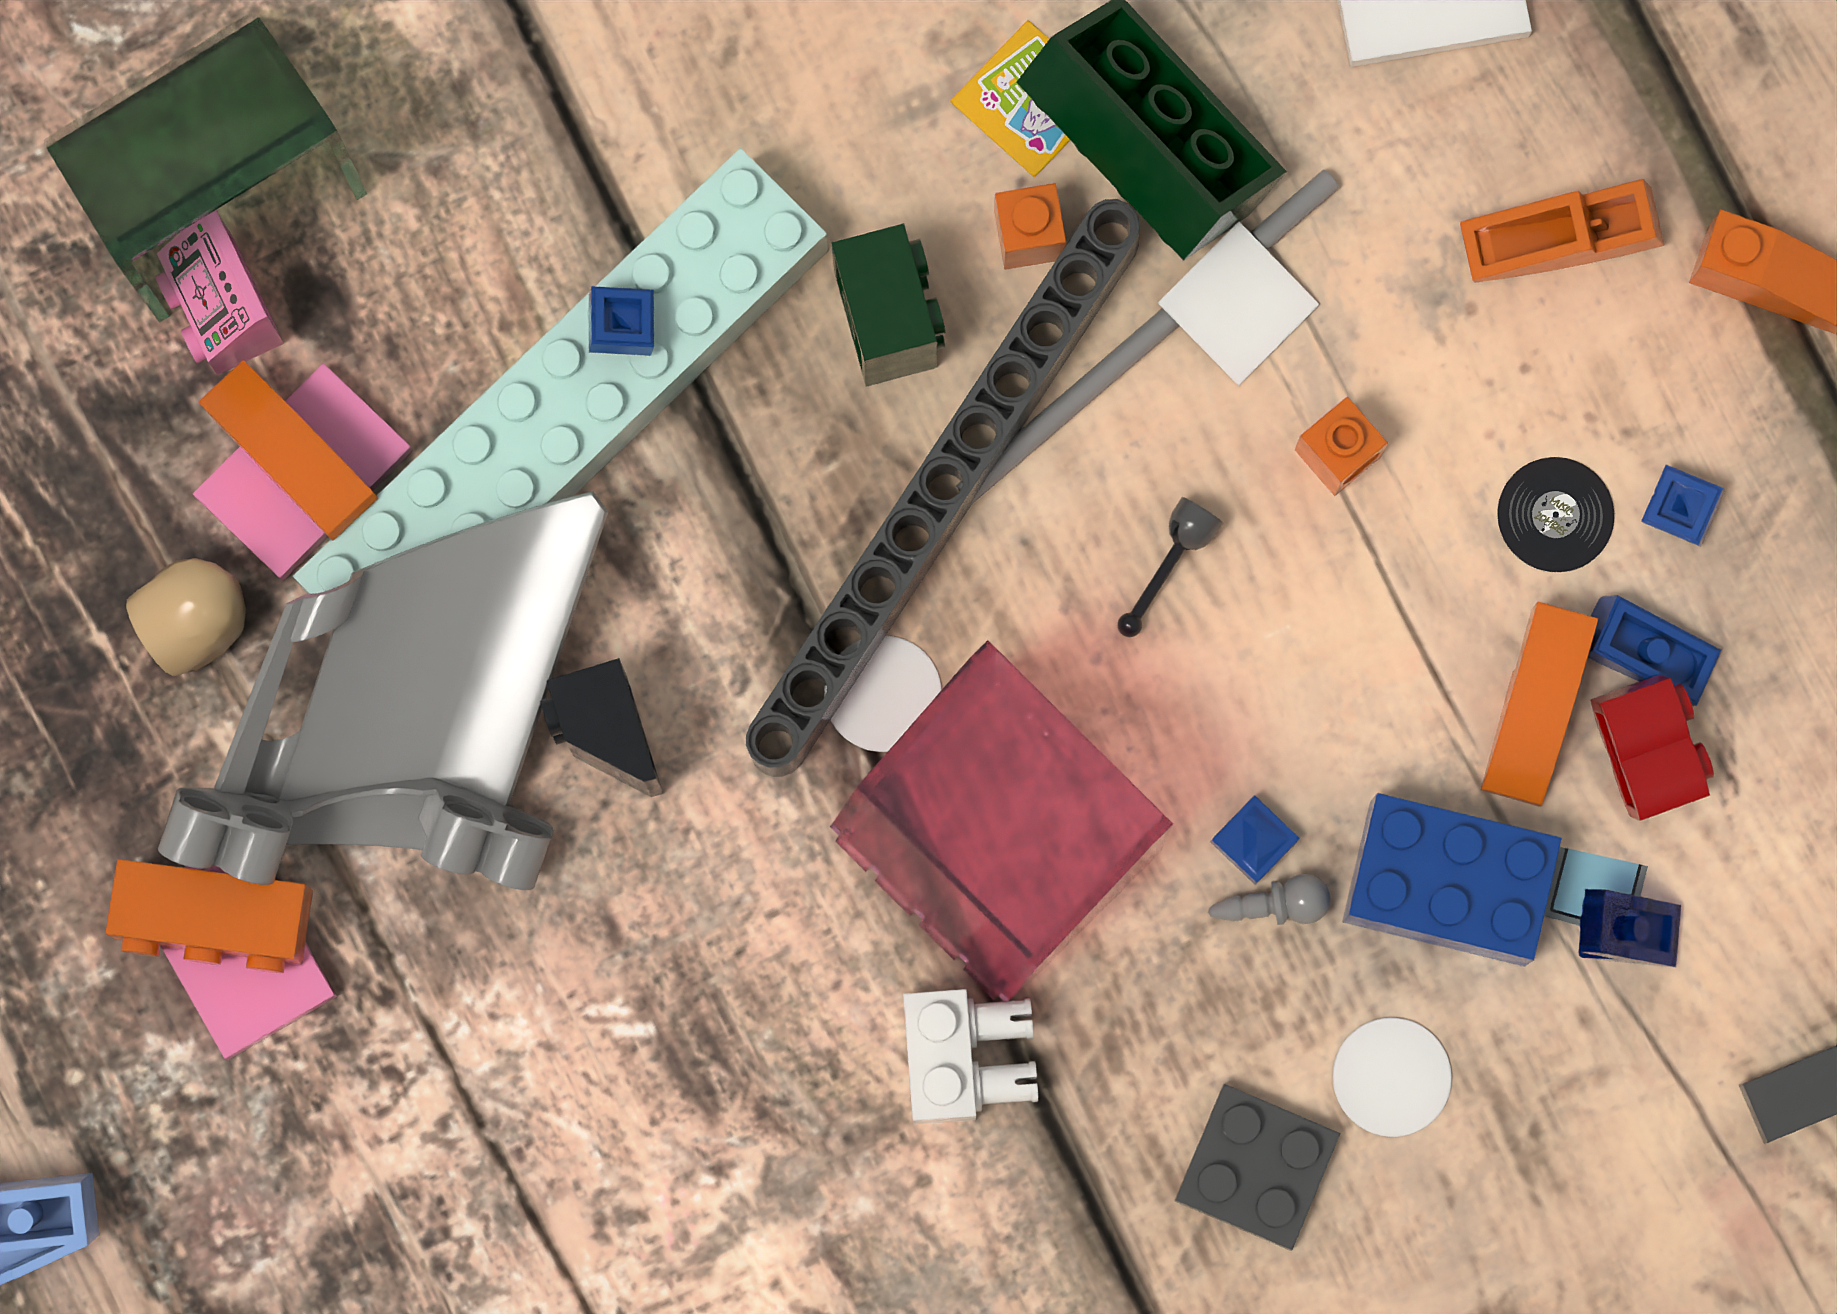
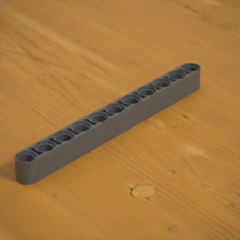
[746,199,1139,777]

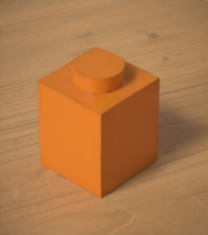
[994,183,1066,270]

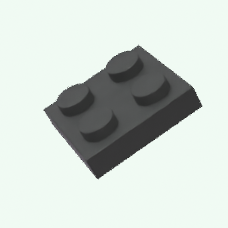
[1174,1084,1341,1251]

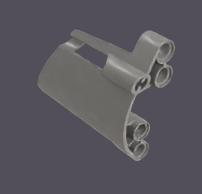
[158,492,608,890]

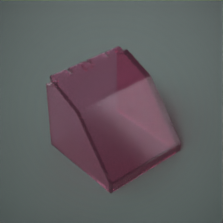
[830,640,1173,1001]

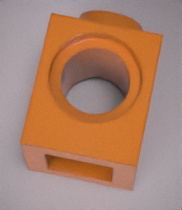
[1295,396,1388,496]

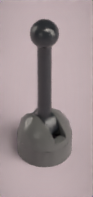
[1117,497,1223,637]

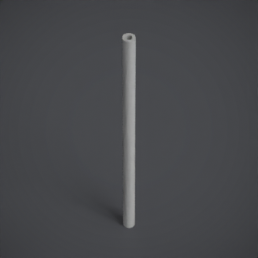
[956,169,1339,504]

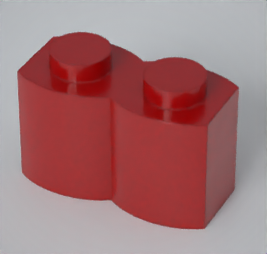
[1590,675,1714,821]

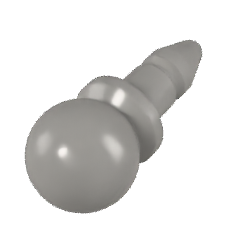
[1208,874,1331,925]

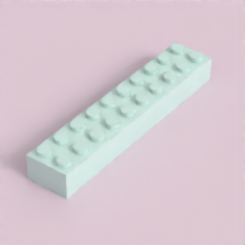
[293,148,829,594]

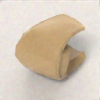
[126,558,246,676]

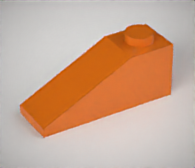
[1689,209,1837,335]

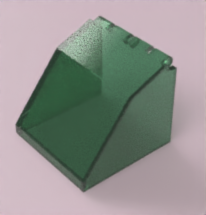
[44,12,367,323]

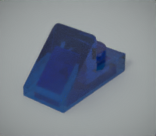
[1578,889,1681,967]

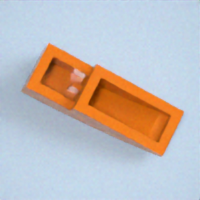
[1460,179,1664,283]
[198,360,378,541]
[1481,602,1598,807]

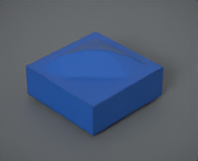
[589,286,654,356]
[1641,465,1725,547]
[1210,795,1300,885]

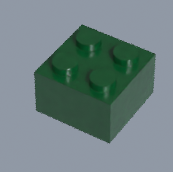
[832,223,946,387]

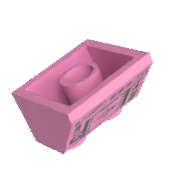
[155,207,284,375]

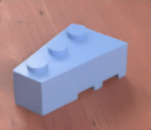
[0,1173,99,1285]

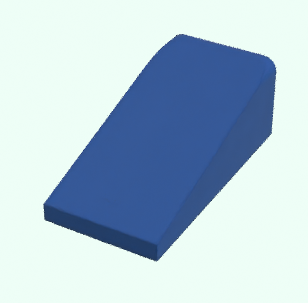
[1588,595,1721,706]

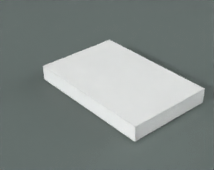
[1337,0,1532,67]

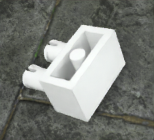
[903,989,1038,1125]

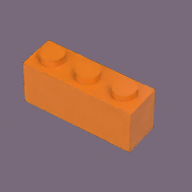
[105,859,313,973]

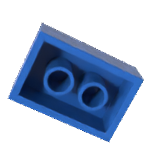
[1342,793,1562,967]

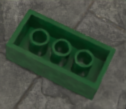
[1016,0,1287,261]

